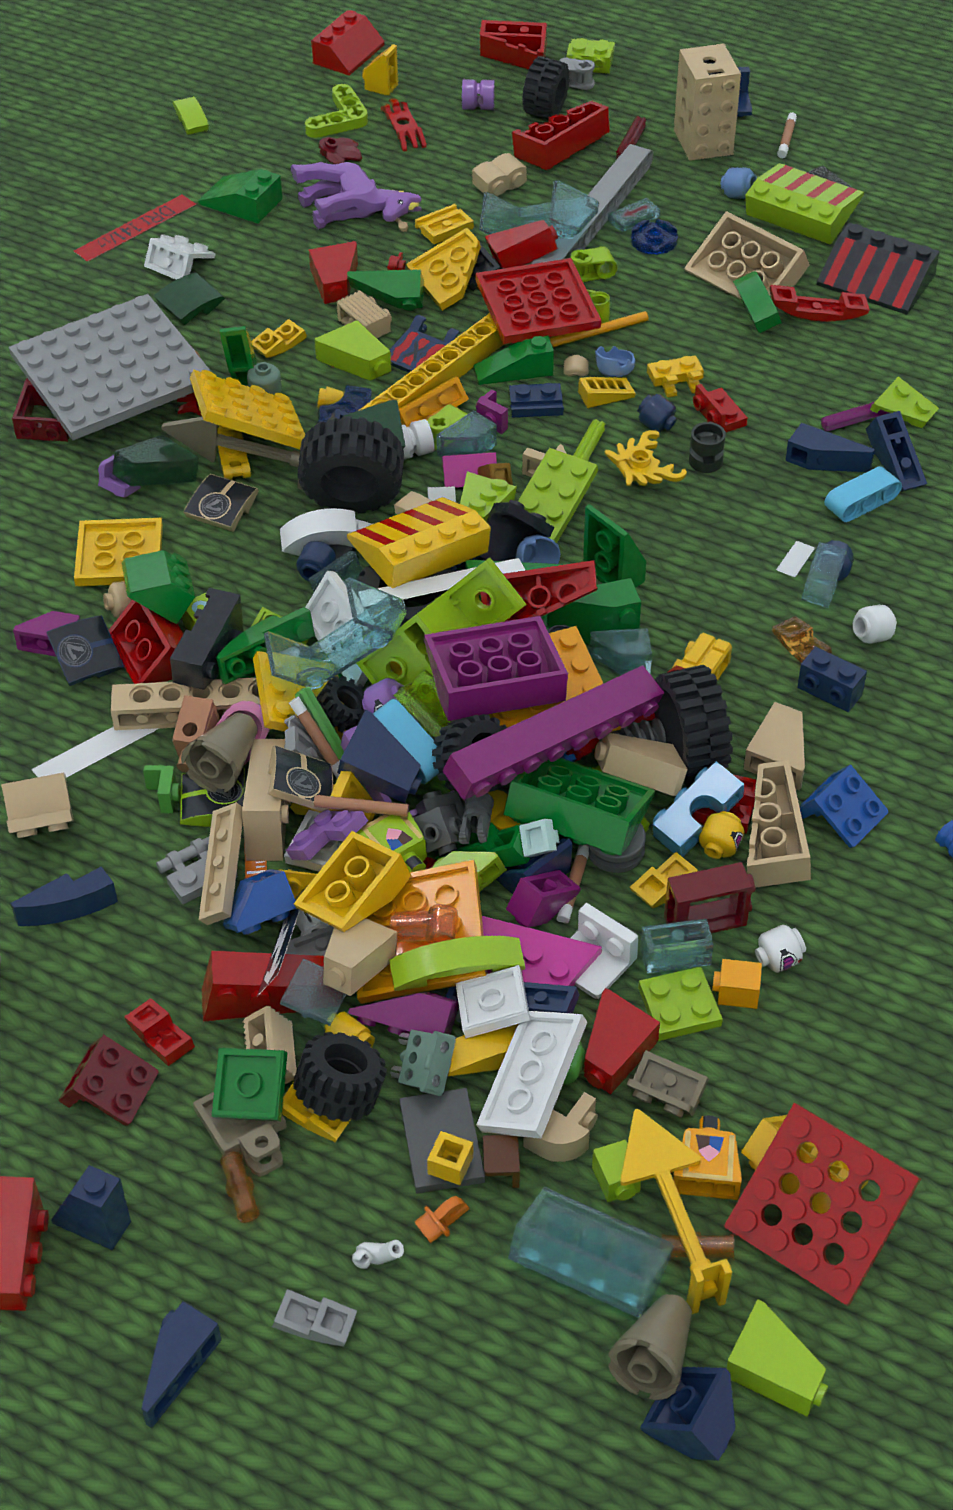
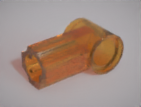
[390,904,458,944]

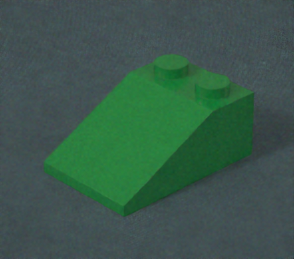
[198,169,283,224]
[583,504,646,588]
[547,578,641,648]

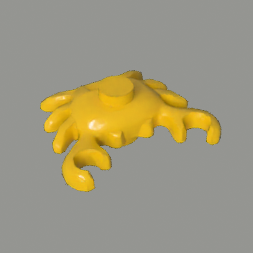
[605,430,687,486]

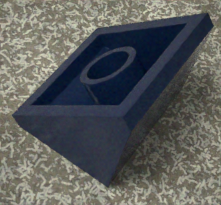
[496,838,572,894]

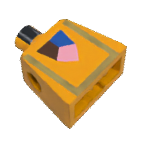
[673,1115,742,1200]

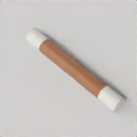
[777,113,797,158]
[289,697,340,779]
[557,844,589,923]

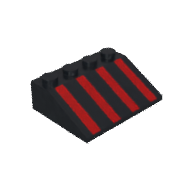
[816,223,940,315]

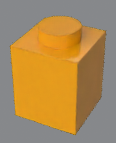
[712,959,762,1009]

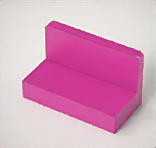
[441,452,497,488]

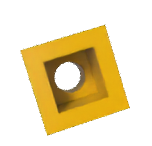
[427,1131,473,1185]

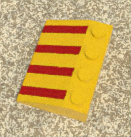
[347,497,491,588]

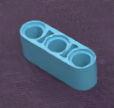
[824,466,902,522]
[373,699,439,784]

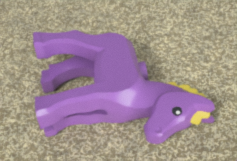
[291,162,421,229]

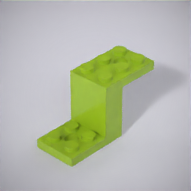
[355,557,526,696]

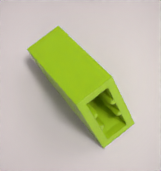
[314,320,391,381]
[726,1299,828,1417]

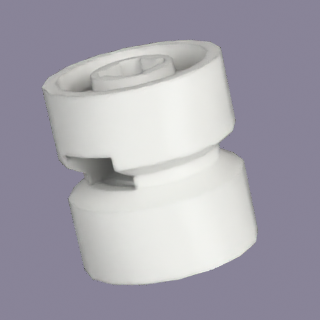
[402,419,434,459]

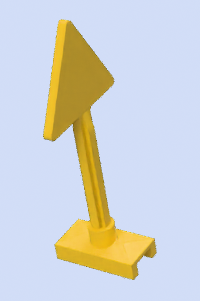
[620,1109,732,1314]

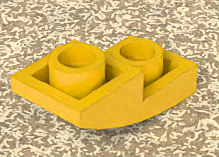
[251,319,307,358]

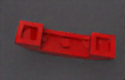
[769,285,870,321]

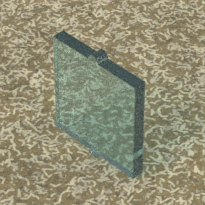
[280,958,346,1026]

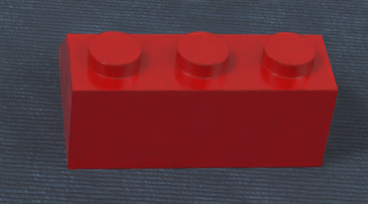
[311,10,385,76]
[109,600,183,684]

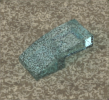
[802,542,847,608]

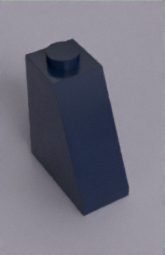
[337,710,422,803]
[51,1165,131,1250]

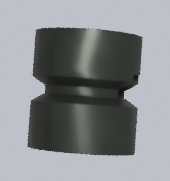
[689,422,726,473]

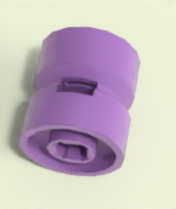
[462,79,495,110]

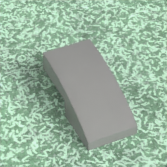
[272,1289,357,1346]

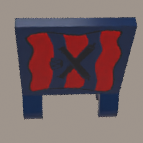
[390,315,460,373]

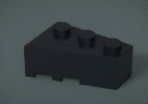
[170,588,244,690]

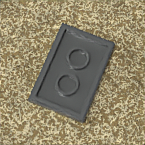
[399,1088,485,1194]

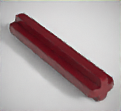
[616,116,646,159]

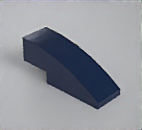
[11,867,118,926]

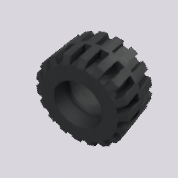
[522,56,569,119]
[432,714,507,792]
[293,1032,387,1122]

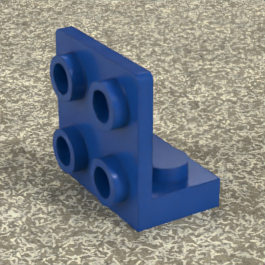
[799,764,888,848]

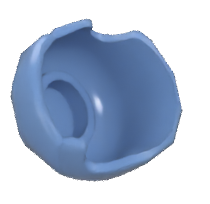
[595,346,635,377]
[516,535,561,564]

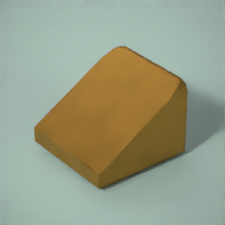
[478,463,513,485]

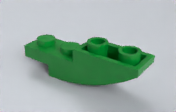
[216,607,315,685]

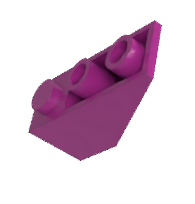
[348,992,459,1035]

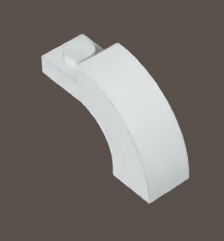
[280,508,372,556]

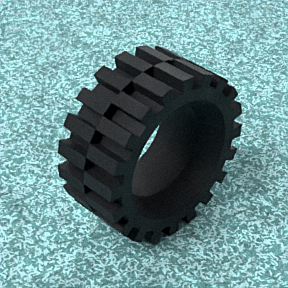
[654,665,733,778]

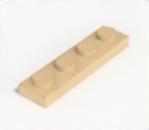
[199,802,243,925]

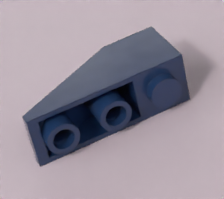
[785,423,875,472]

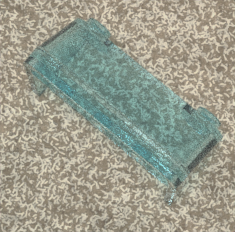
[479,180,599,239]
[264,577,407,689]

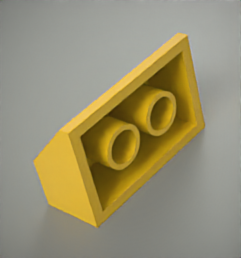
[741,1115,869,1214]

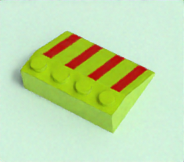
[745,163,864,245]

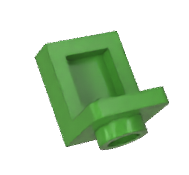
[143,765,181,813]

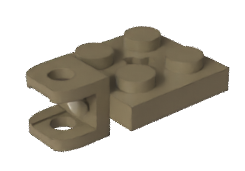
[193,1092,287,1177]

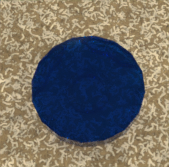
[630,219,678,255]

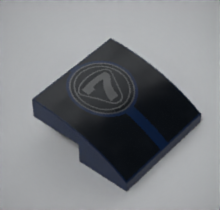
[46,615,125,686]

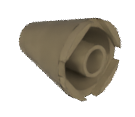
[181,713,258,792]
[608,1294,692,1400]

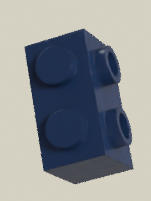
[797,646,867,713]

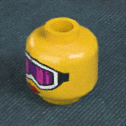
[699,811,744,859]

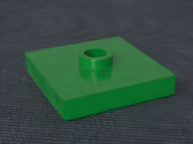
[211,1048,288,1121]

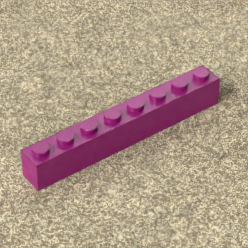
[443,665,664,800]

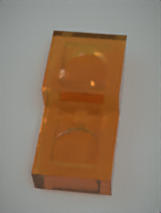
[772,616,832,663]

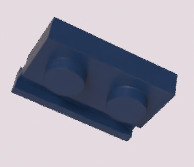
[509,383,564,418]

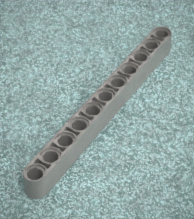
[532,144,653,264]

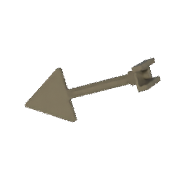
[161,417,302,490]

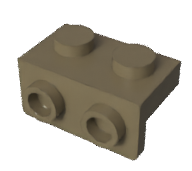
[627,1050,709,1118]

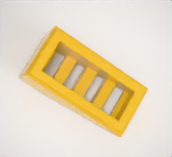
[578,377,636,408]

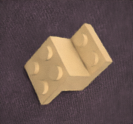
[1,772,74,838]

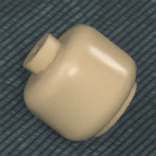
[564,355,589,377]

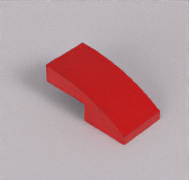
[124,998,195,1066]

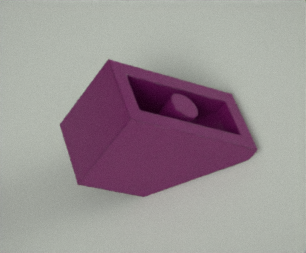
[13,611,80,657]
[506,870,581,928]

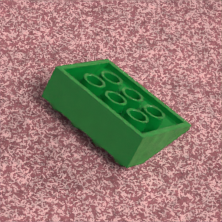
[503,758,656,856]

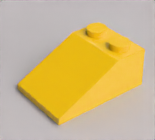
[293,831,412,932]

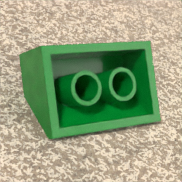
[122,550,195,624]

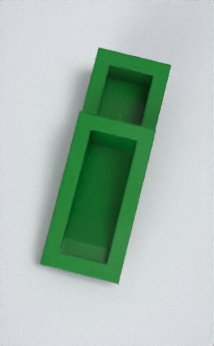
[733,271,782,333]
[220,326,257,385]
[436,822,530,867]

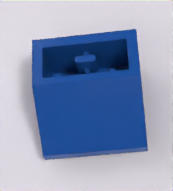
[223,869,296,935]

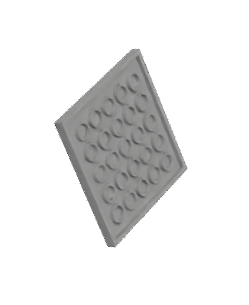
[9,294,211,440]

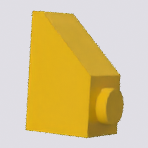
[362,44,398,96]

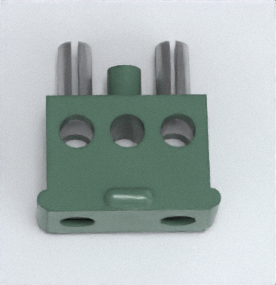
[390,1029,456,1096]

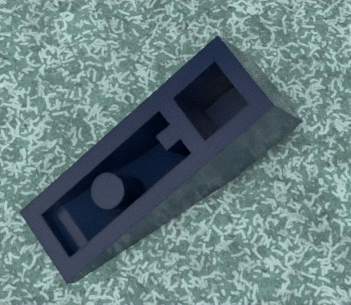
[866,411,927,492]
[141,1301,222,1428]

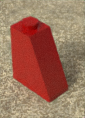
[485,220,558,269]
[309,241,358,304]
[584,988,660,1094]

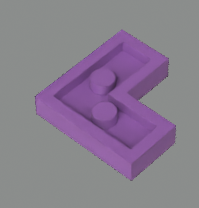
[286,810,368,860]

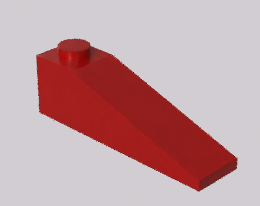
[481,560,598,622]

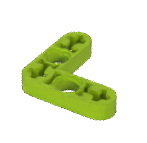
[305,84,368,138]

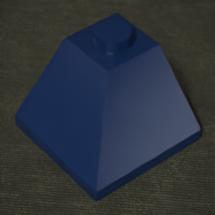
[640,1367,735,1461]

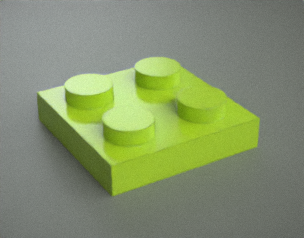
[638,966,723,1041]

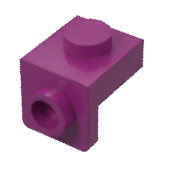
[476,389,508,434]

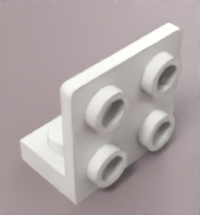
[144,235,216,280]
[571,903,638,999]

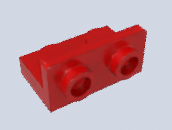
[693,384,748,433]

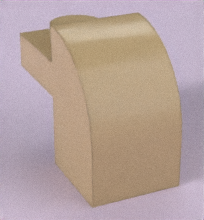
[523,1092,598,1162]

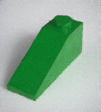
[347,270,424,311]
[474,335,554,385]

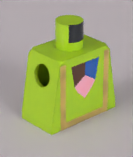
[357,812,427,872]

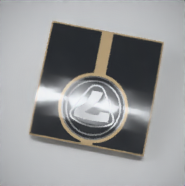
[184,474,259,532]
[268,745,333,812]

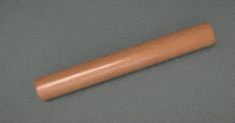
[314,795,409,817]

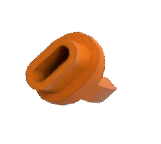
[414,1196,470,1243]

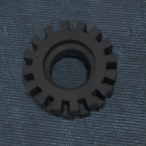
[316,676,365,733]

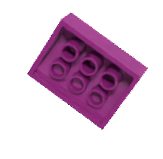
[424,616,568,721]

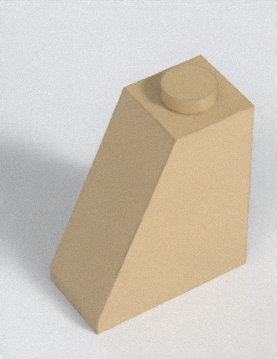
[744,702,805,791]
[595,733,687,796]
[323,918,397,996]

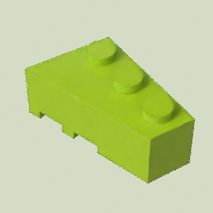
[460,472,517,521]

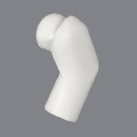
[352,1240,404,1269]

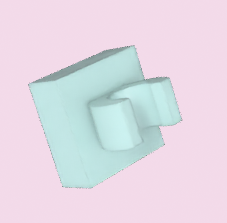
[519,819,560,857]

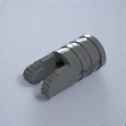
[458,793,494,844]

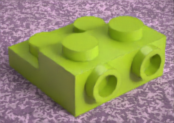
[566,38,615,74]

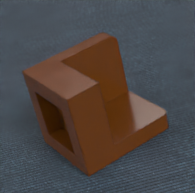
[483,1135,520,1188]

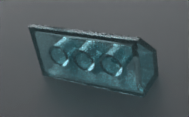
[508,1187,675,1318]

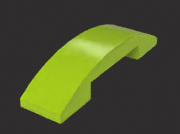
[389,936,525,991]

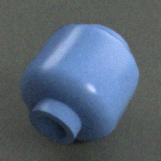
[721,167,757,199]

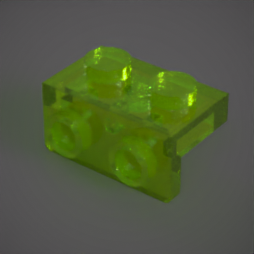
[394,670,454,737]

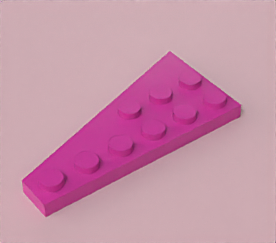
[482,916,602,986]

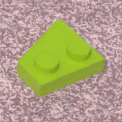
[870,376,939,428]

